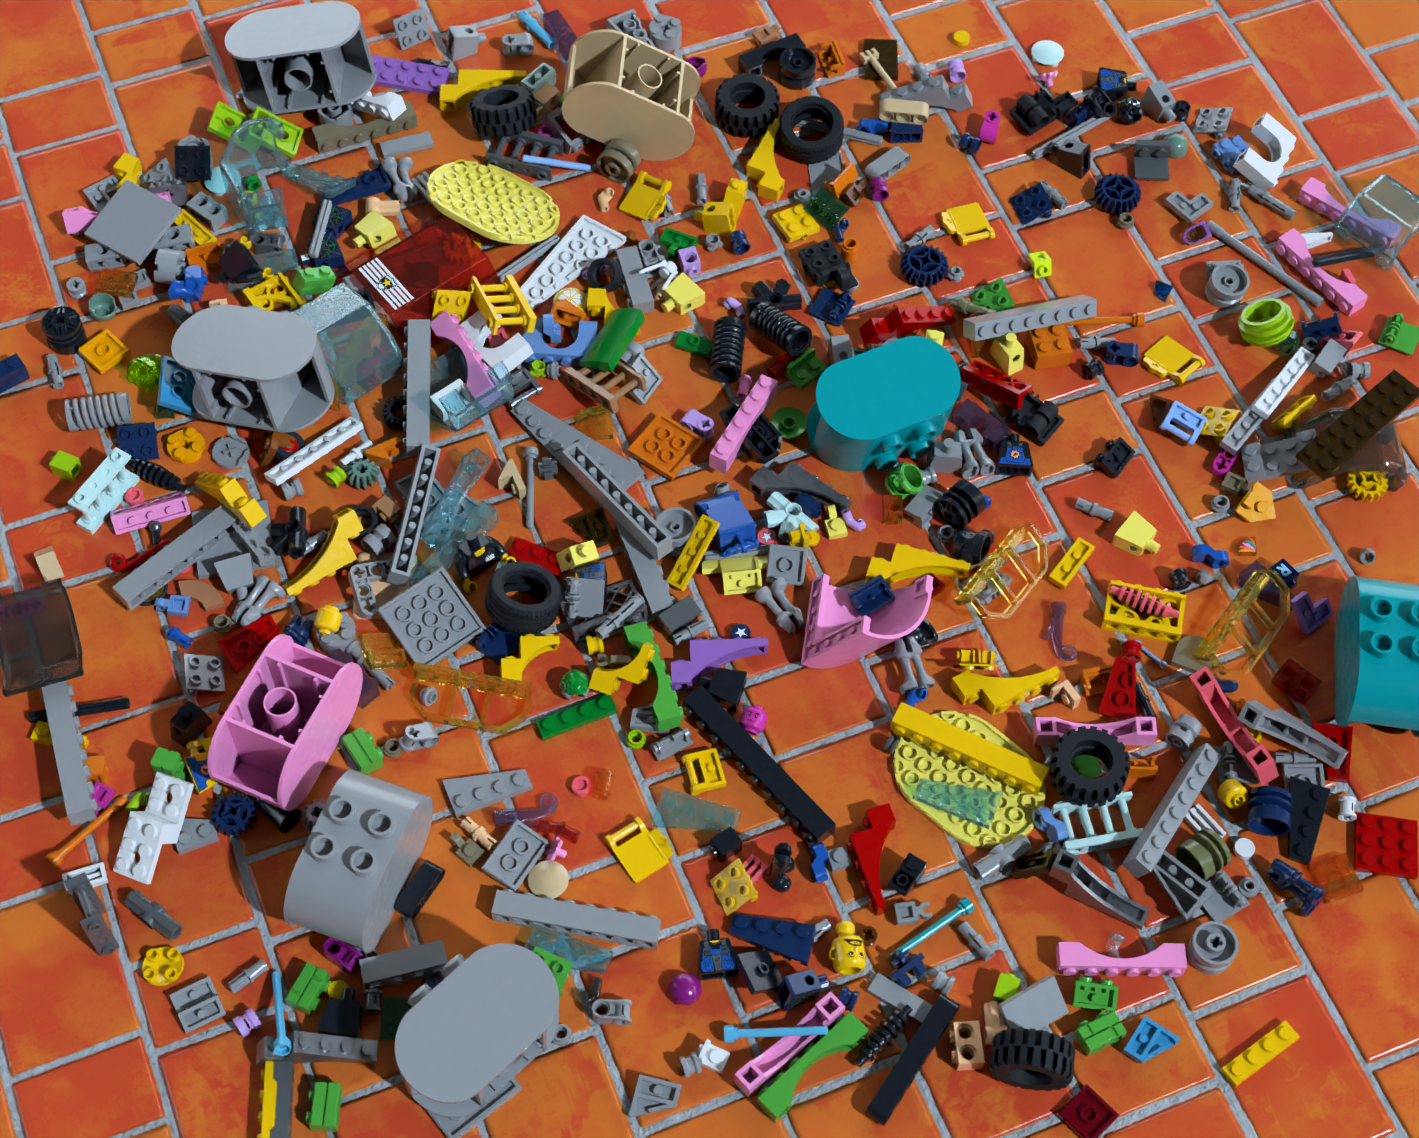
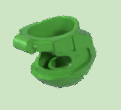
[884,461,923,500]

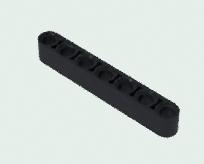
[865,993,960,1126]

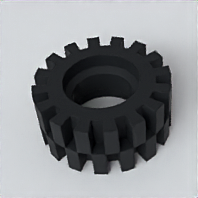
[383,395,407,431]

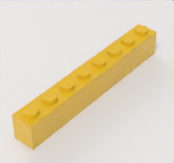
[890,702,1049,796]

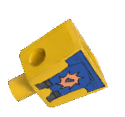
[183,752,220,796]

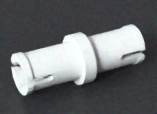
[339,440,373,470]

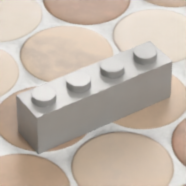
[613,246,654,314]
[359,939,448,989]

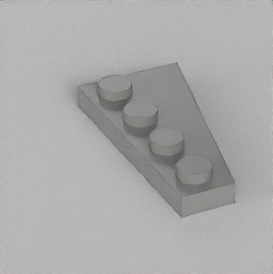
[442,769,533,818]

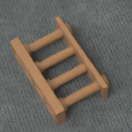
[564,361,647,414]

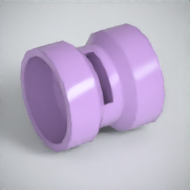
[947,59,967,83]
[232,1008,262,1037]

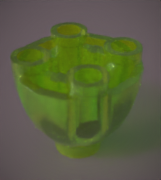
[126,354,163,393]

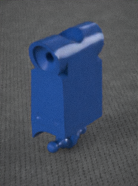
[693,490,760,558]

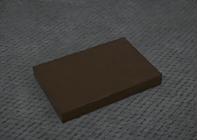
[864,39,898,81]

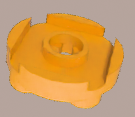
[167,427,206,464]

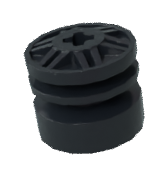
[41,306,87,355]
[935,479,986,530]

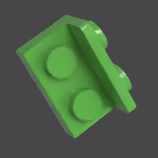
[786,348,828,390]
[1072,976,1119,1012]

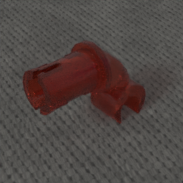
[535,820,581,844]

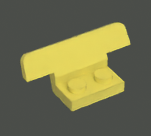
[702,554,768,595]

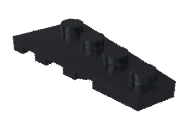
[1288,776,1331,866]

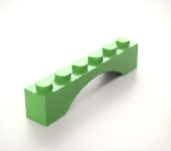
[623,621,684,732]
[757,1012,869,1123]

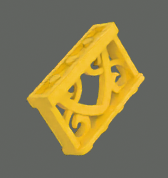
[242,272,308,311]
[1101,580,1187,644]

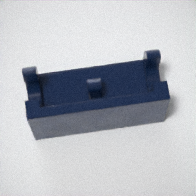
[1062,94,1094,128]
[1301,310,1343,340]
[848,574,895,617]

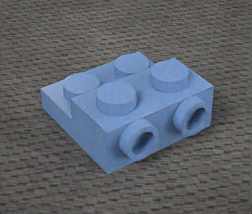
[1211,135,1254,175]

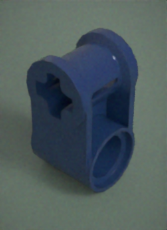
[1103,341,1139,367]

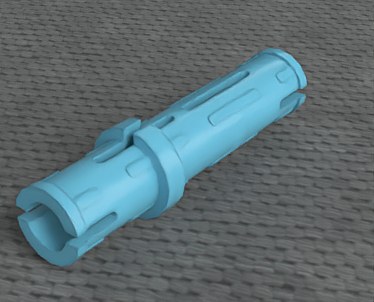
[518,10,556,49]

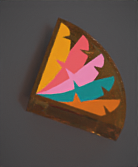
[1237,537,1257,556]

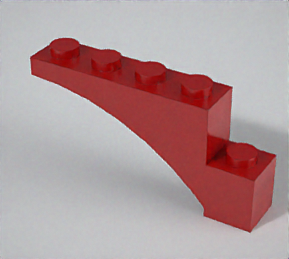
[859,306,956,344]
[847,803,896,916]

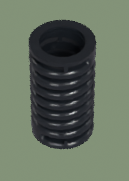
[749,302,812,356]
[709,316,746,383]

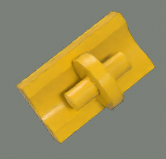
[788,522,820,556]

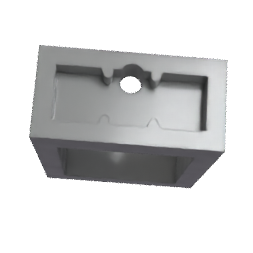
[544,106,595,154]

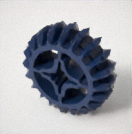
[1094,172,1141,215]
[900,244,948,288]

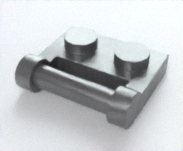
[496,367,543,410]

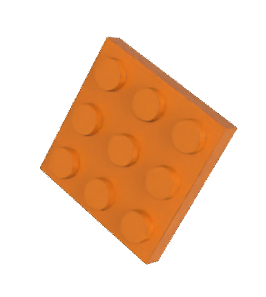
[627,412,705,481]

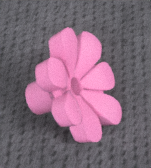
[1036,70,1058,88]
[544,836,567,861]

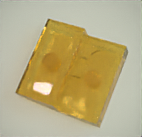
[573,405,613,440]
[358,632,407,670]

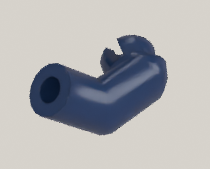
[833,218,850,243]
[1213,673,1238,693]

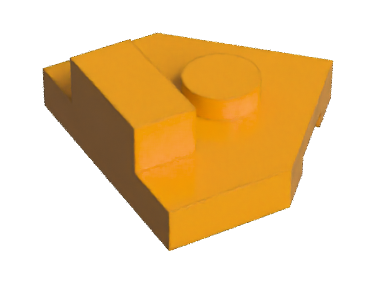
[1234,481,1276,522]

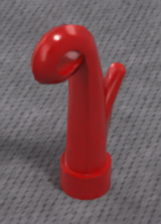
[109,538,169,572]

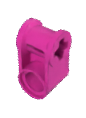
[979,110,1000,144]

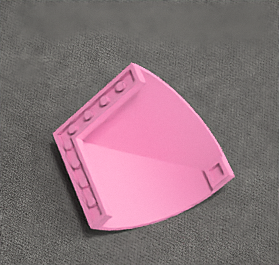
[801,574,933,669]

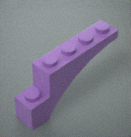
[671,637,768,692]

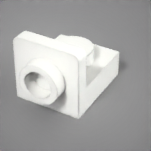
[696,1039,730,1075]

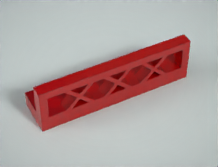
[961,360,1033,410]

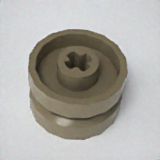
[597,139,641,184]

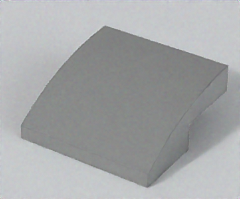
[169,976,226,1034]

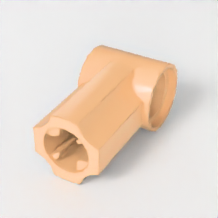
[365,197,400,216]
[983,1001,1007,1045]

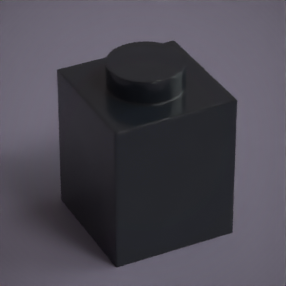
[709,826,742,863]

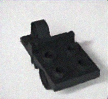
[1009,87,1078,136]
[798,239,858,291]
[1002,388,1065,446]

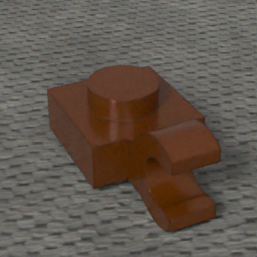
[841,178,868,207]

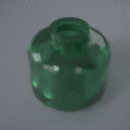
[1275,330,1300,356]

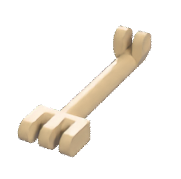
[859,48,897,91]

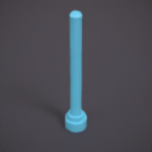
[272,971,292,1056]
[724,1025,828,1043]

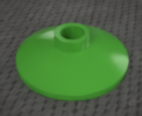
[771,407,807,439]

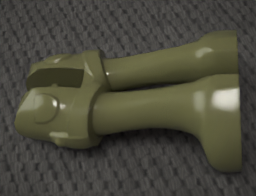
[950,297,999,315]

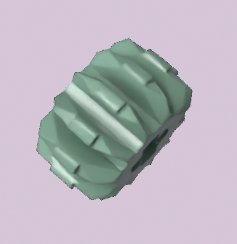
[347,458,379,490]

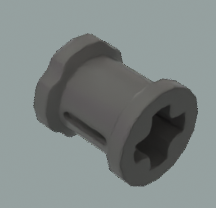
[362,988,383,1015]

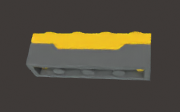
[257,1060,295,1138]

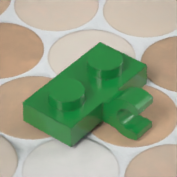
[659,227,698,261]

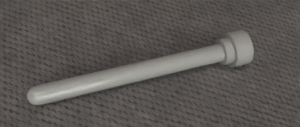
[524,446,539,529]

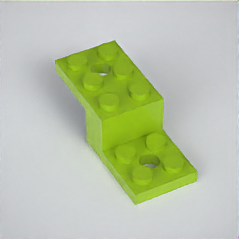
[207,101,304,159]

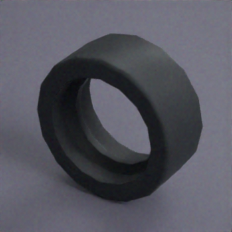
[587,258,623,292]
[348,505,379,543]

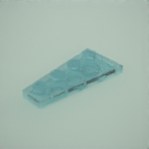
[282,164,356,198]
[227,248,298,294]
[912,778,1003,829]
[651,787,741,831]
[524,924,613,973]

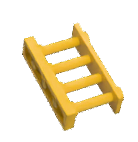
[468,274,537,335]

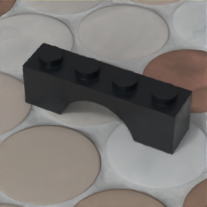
[738,33,806,76]

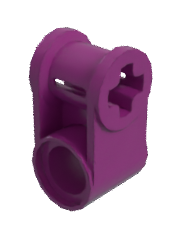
[323,937,365,975]

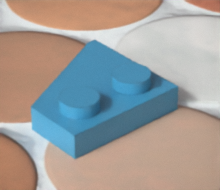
[1123,1016,1181,1064]

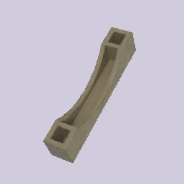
[312,101,418,153]

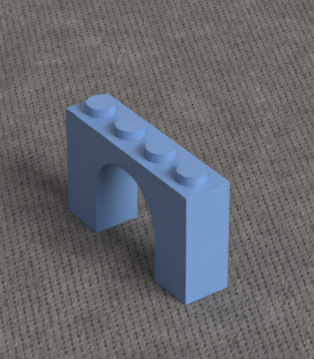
[522,318,598,368]

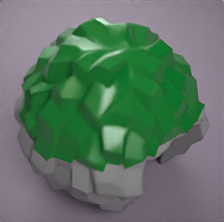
[560,669,590,700]

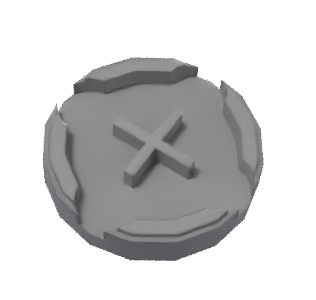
[212,435,250,470]

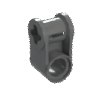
[250,232,286,256]

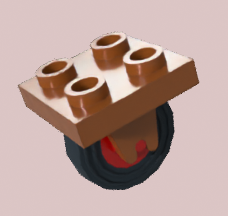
[259,430,305,467]

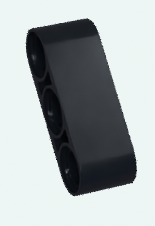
[394,860,445,919]

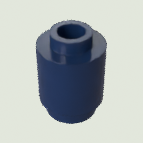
[794,493,822,520]

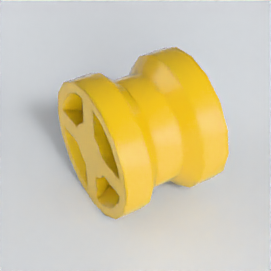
[585,635,604,655]

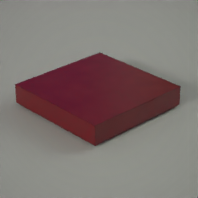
[1057,1084,1119,1138]

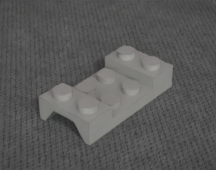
[1241,428,1317,484]

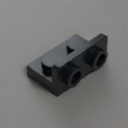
[1092,437,1135,479]

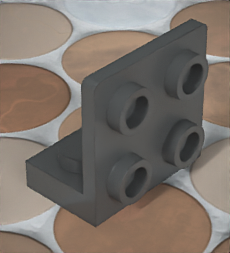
[1133,140,1171,181]

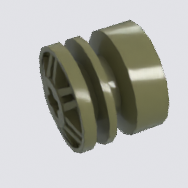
[1175,827,1231,881]

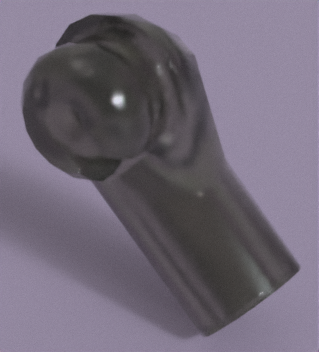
[578,977,603,1004]

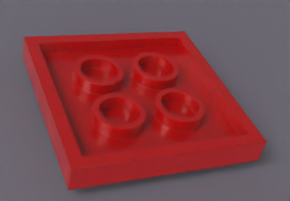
[1354,812,1418,880]

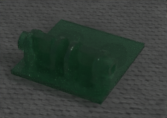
[803,187,850,230]
[380,993,413,1039]

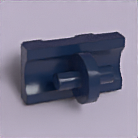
[886,951,927,988]

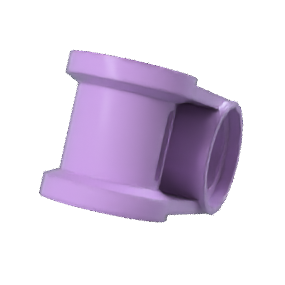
[679,409,714,441]

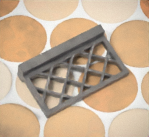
[560,579,649,644]

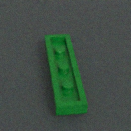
[536,694,617,741]

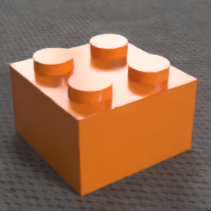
[1026,323,1073,370]

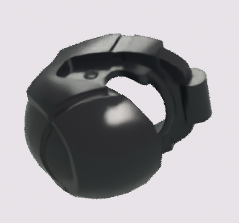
[952,527,995,565]

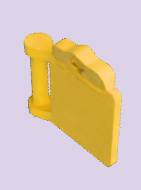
[619,171,672,221]
[940,202,995,246]
[1142,336,1206,385]
[604,816,673,883]

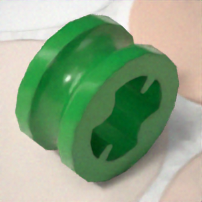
[244,175,262,192]

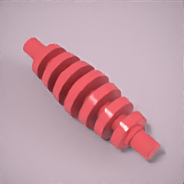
[1109,585,1180,619]

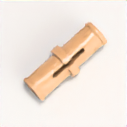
[460,816,498,852]

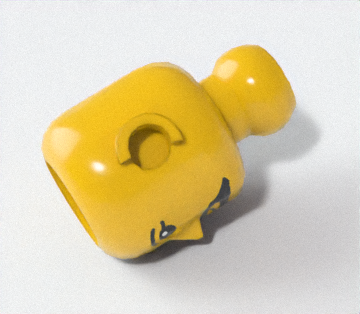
[829,921,866,975]

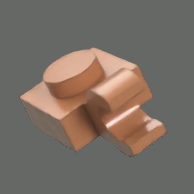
[752,23,782,47]

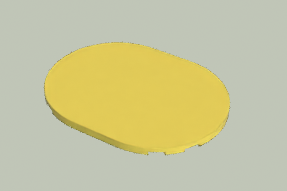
[427,161,560,244]
[893,711,1046,849]

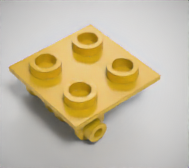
[430,289,472,324]
[1191,406,1239,444]
[955,649,1000,670]
[710,858,758,916]

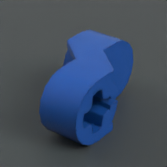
[856,116,891,135]
[1190,544,1230,569]
[810,842,828,884]

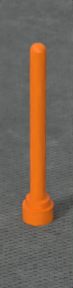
[1061,312,1145,327]
[44,796,128,869]

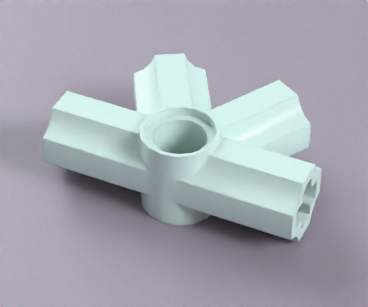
[763,491,819,543]

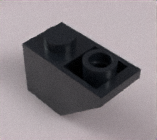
[887,852,927,896]

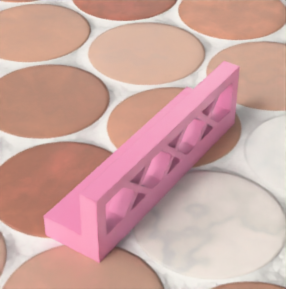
[110,491,191,535]

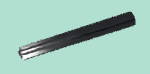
[1312,244,1385,268]
[29,697,130,723]

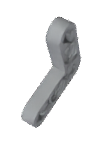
[348,559,392,619]

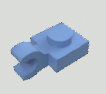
[154,595,191,617]

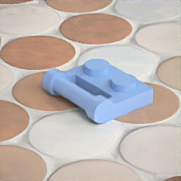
[1159,400,1207,447]

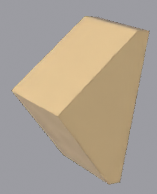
[33,545,65,584]

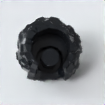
[1117,97,1143,125]

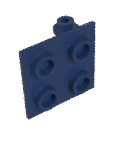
[1010,182,1054,225]
[808,287,856,327]
[117,422,159,460]
[472,622,522,666]

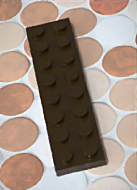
[1295,369,1419,481]

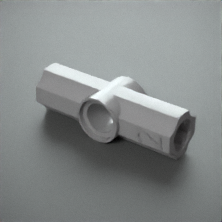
[971,834,1032,881]

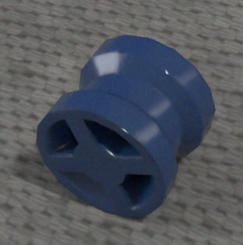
[838,985,860,1012]

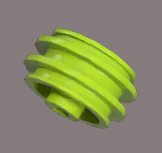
[1238,298,1295,347]

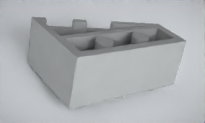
[1151,850,1213,924]

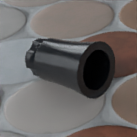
[255,798,301,833]

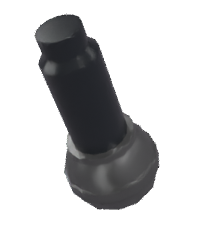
[149,521,162,546]

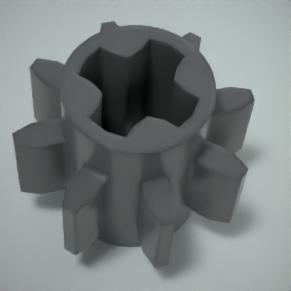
[538,456,558,480]

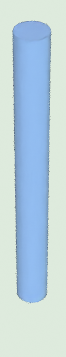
[522,155,591,171]

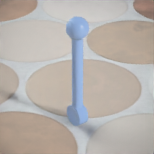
[1135,640,1167,668]

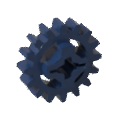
[211,792,257,837]

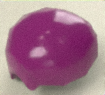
[686,57,707,78]
[667,973,702,1006]

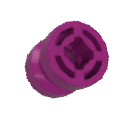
[869,177,889,201]

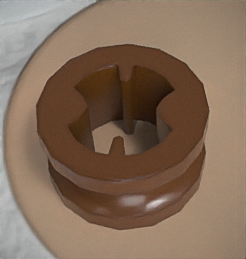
[858,926,877,947]

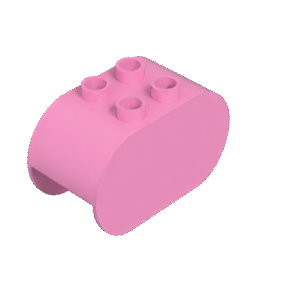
[207,634,363,811]

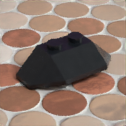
[719,403,783,464]

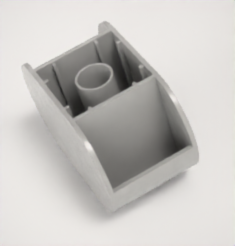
[225,1,376,114]
[171,305,335,433]
[283,769,433,953]
[395,943,559,1118]

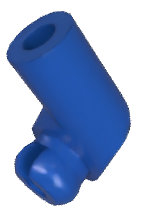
[905,688,928,707]

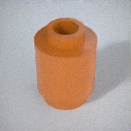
[840,237,859,263]

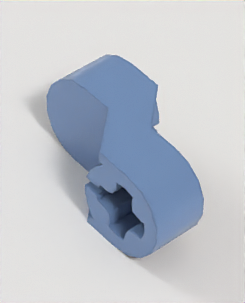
[543,314,561,344]
[1032,806,1068,842]

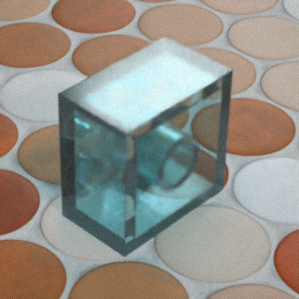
[246,188,289,232]

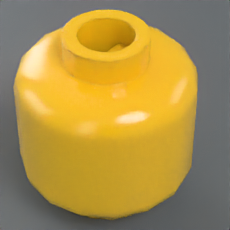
[314,605,342,636]
[1217,779,1248,809]

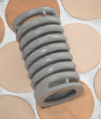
[65,391,133,432]

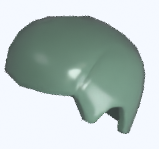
[1162,132,1188,158]
[88,293,117,321]

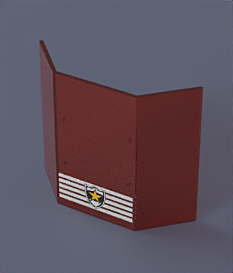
[336,214,505,347]

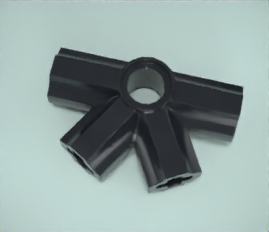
[746,279,802,314]
[270,506,310,558]

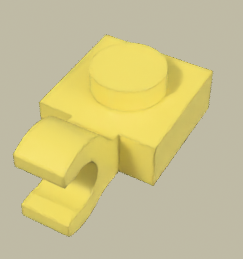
[824,505,848,540]

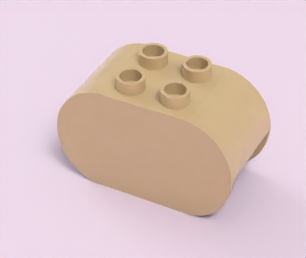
[562,29,700,161]

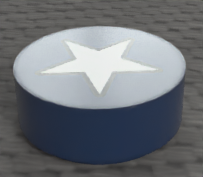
[731,624,751,639]

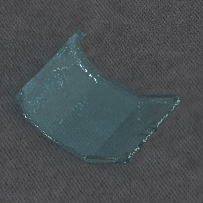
[219,116,293,237]
[1333,174,1419,271]
[292,283,404,404]
[403,346,514,433]

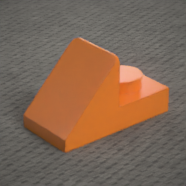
[364,436,404,470]

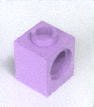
[678,246,701,276]

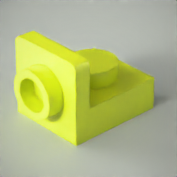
[1028,251,1052,278]

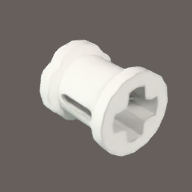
[1338,796,1357,822]

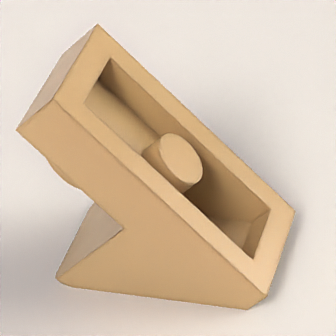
[498,459,527,500]

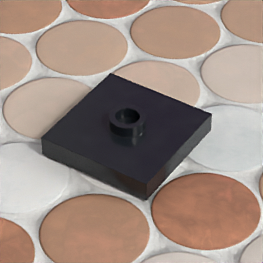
[734,950,782,995]

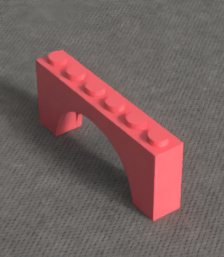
[1189,666,1279,786]

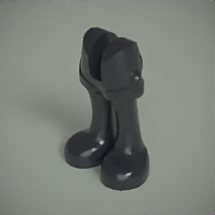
[768,843,795,892]

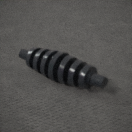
[127,458,187,492]
[854,1004,913,1068]

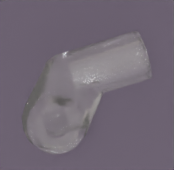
[1106,932,1125,958]

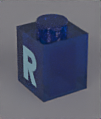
[1265,558,1299,593]

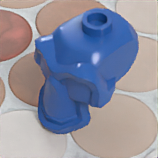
[168,265,208,303]

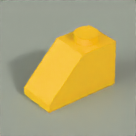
[723,178,748,221]

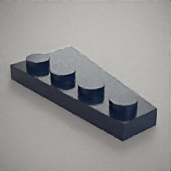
[320,163,392,205]
[729,913,816,967]

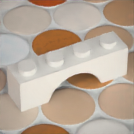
[351,91,407,121]

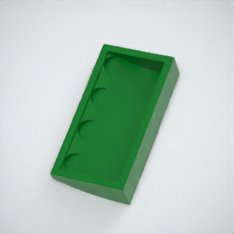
[580,308,645,372]

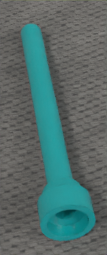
[889,897,975,961]

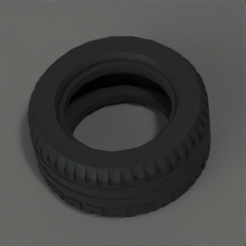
[779,96,844,164]
[485,561,562,635]

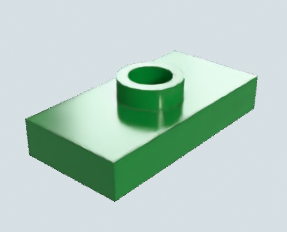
[674,331,713,358]

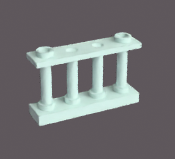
[67,447,140,535]
[1051,791,1144,855]

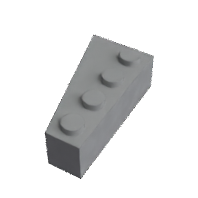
[606,9,655,47]

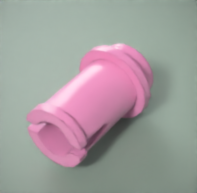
[737,375,752,399]

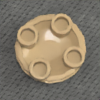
[528,861,569,900]

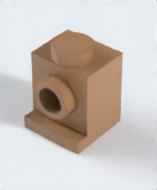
[371,495,402,527]

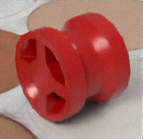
[1121,640,1142,663]

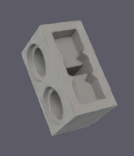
[186,191,229,232]

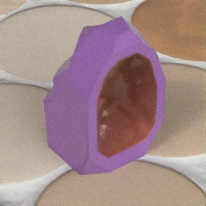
[1181,220,1212,245]

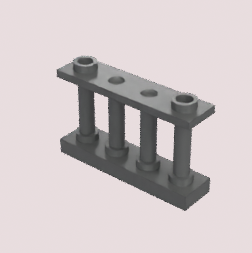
[485,131,564,182]
[64,872,120,956]

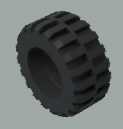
[715,73,780,138]
[469,84,537,138]
[1049,726,1130,807]
[989,1028,1075,1091]

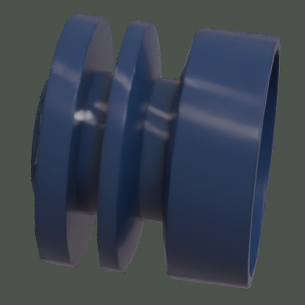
[1246,786,1293,836]

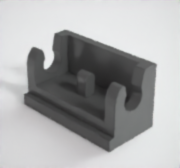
[658,595,702,638]

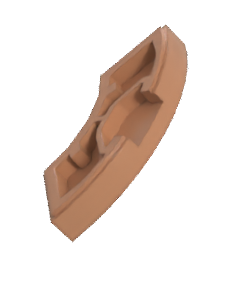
[178,580,225,612]

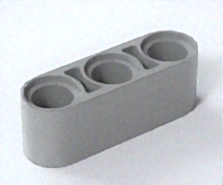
[864,145,911,180]

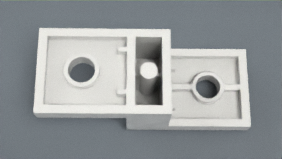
[113,772,194,884]

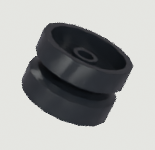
[779,46,816,90]

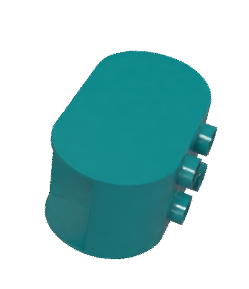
[807,336,961,472]
[1334,576,1419,737]

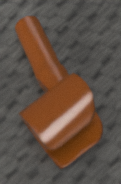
[626,230,640,245]

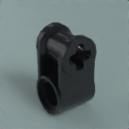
[1084,86,1116,117]

